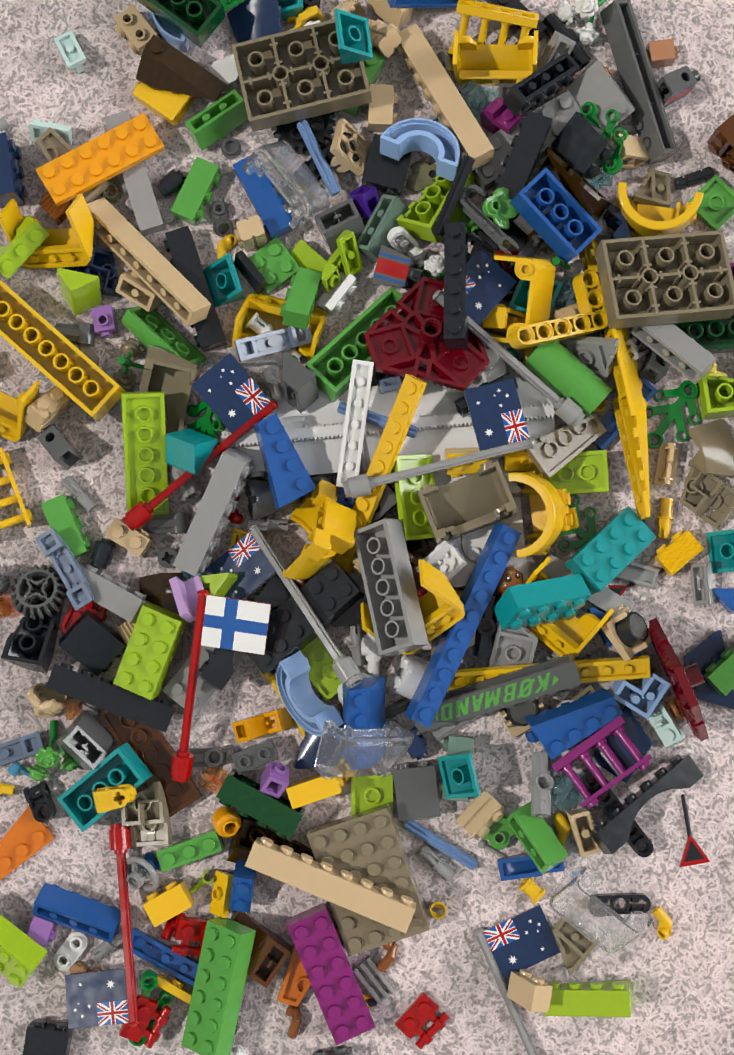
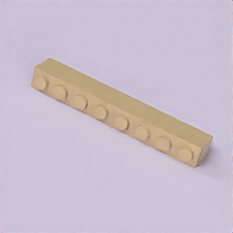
[395,24,494,171]
[87,197,211,327]
[245,837,416,934]

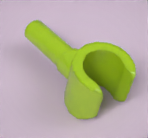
[189,870,215,894]

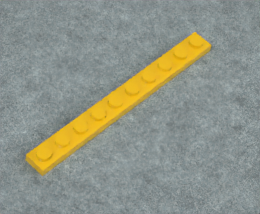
[332,374,427,574]
[447,655,651,691]

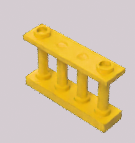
[448,0,539,55]
[0,447,34,530]

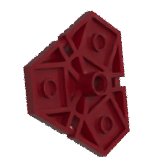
[363,277,490,391]
[648,618,709,741]

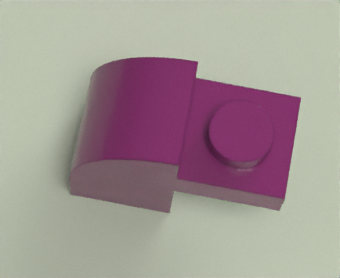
[480,98,522,135]

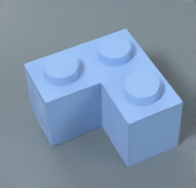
[608,670,671,719]

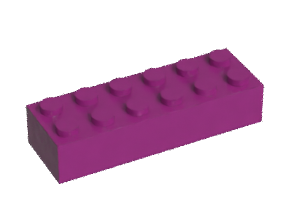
[286,902,376,1045]

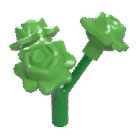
[26,720,80,781]

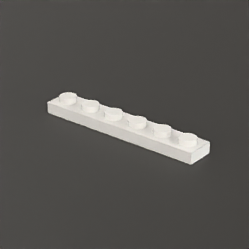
[336,359,374,487]

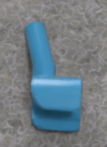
[8,762,29,777]

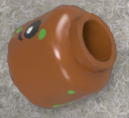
[496,567,523,597]

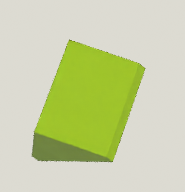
[57,268,102,316]

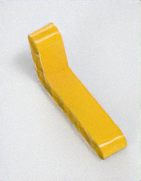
[509,269,608,349]

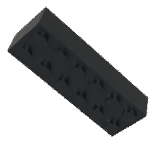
[246,559,365,676]

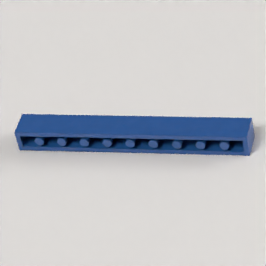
[404,523,522,728]

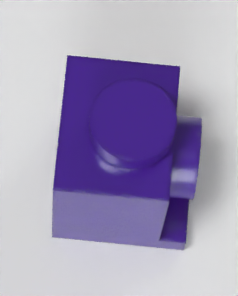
[348,185,380,219]

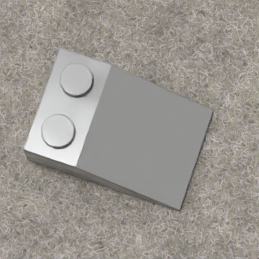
[566,60,636,132]

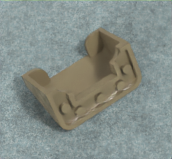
[139,345,200,434]
[417,460,517,545]

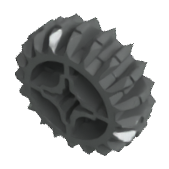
[10,564,67,620]

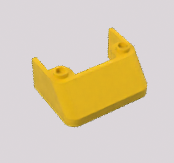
[453,31,538,85]
[0,194,94,269]
[488,253,556,343]
[231,293,327,361]
[0,381,40,442]
[524,556,614,658]
[360,559,465,655]

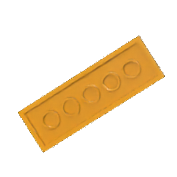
[35,113,165,207]

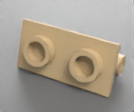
[654,443,680,487]

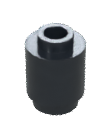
[156,169,186,199]
[90,538,117,570]

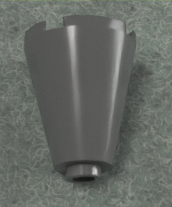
[246,479,304,520]

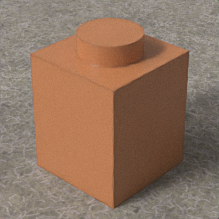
[646,39,678,68]

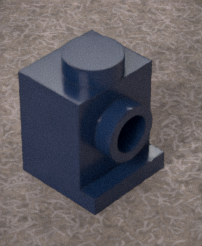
[399,726,428,760]

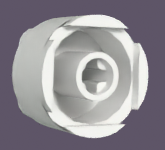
[385,654,429,699]

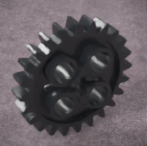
[271,112,336,155]

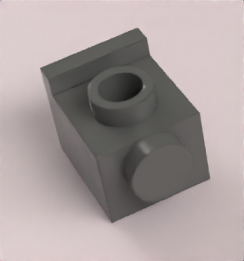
[638,350,670,385]

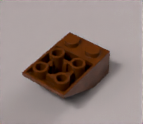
[707,114,734,173]
[233,911,292,988]

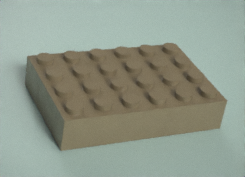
[231,19,372,132]
[594,230,734,329]
[307,803,430,957]

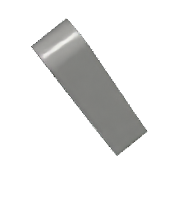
[542,553,635,614]

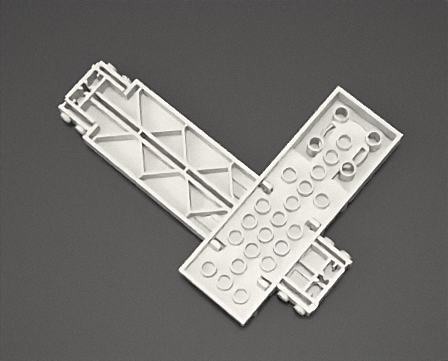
[221,341,555,588]

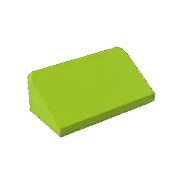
[336,229,364,277]
[290,239,327,272]

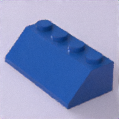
[342,675,385,769]

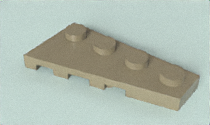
[36,127,109,203]
[524,414,607,479]

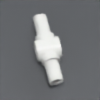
[361,632,383,676]

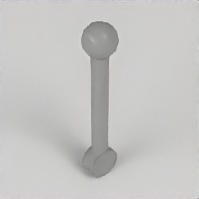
[478,840,508,858]

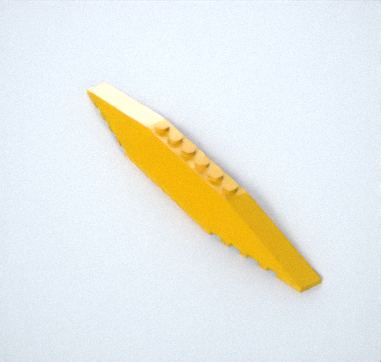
[578,238,650,520]

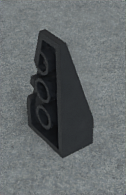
[1,586,66,673]

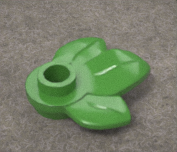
[482,187,519,230]
[484,812,515,850]

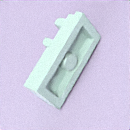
[54,30,87,74]
[29,119,72,146]
[649,701,685,747]

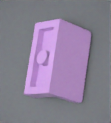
[169,576,204,623]

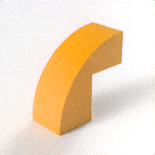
[232,707,294,743]

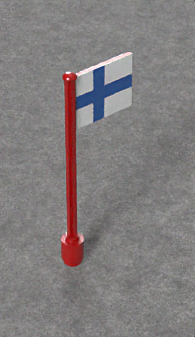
[170,590,271,782]

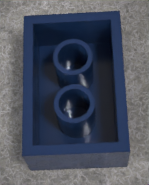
[0,132,27,208]

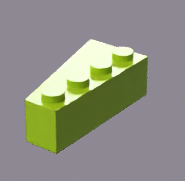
[396,161,475,243]
[697,374,734,420]
[544,979,633,1017]

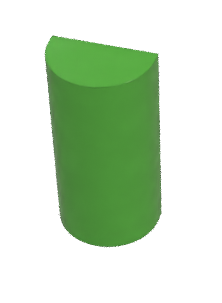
[121,306,207,369]
[523,341,613,420]

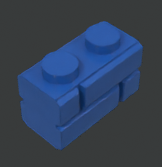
[229,860,256,913]

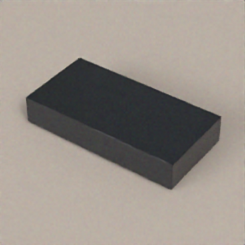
[234,250,266,294]

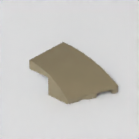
[688,419,734,478]
[680,459,734,531]
[121,782,172,847]

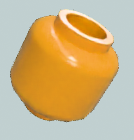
[211,806,242,838]

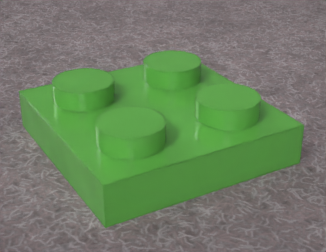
[688,175,734,231]
[249,236,299,294]

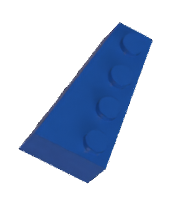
[254,413,316,509]
[524,688,623,759]

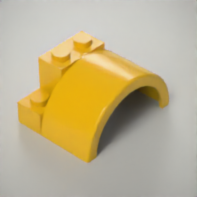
[614,182,704,238]
[508,471,573,558]
[282,479,357,580]

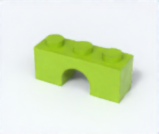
[0,215,50,279]

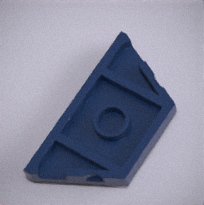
[683,630,734,709]

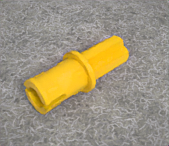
[657,498,674,539]

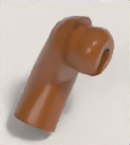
[377,942,398,972]
[286,1005,301,1039]

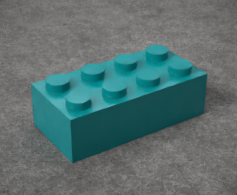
[564,506,656,595]
[493,573,591,631]
[57,743,153,832]

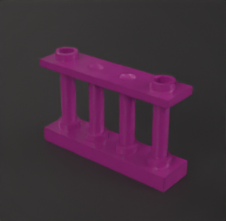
[552,716,652,809]

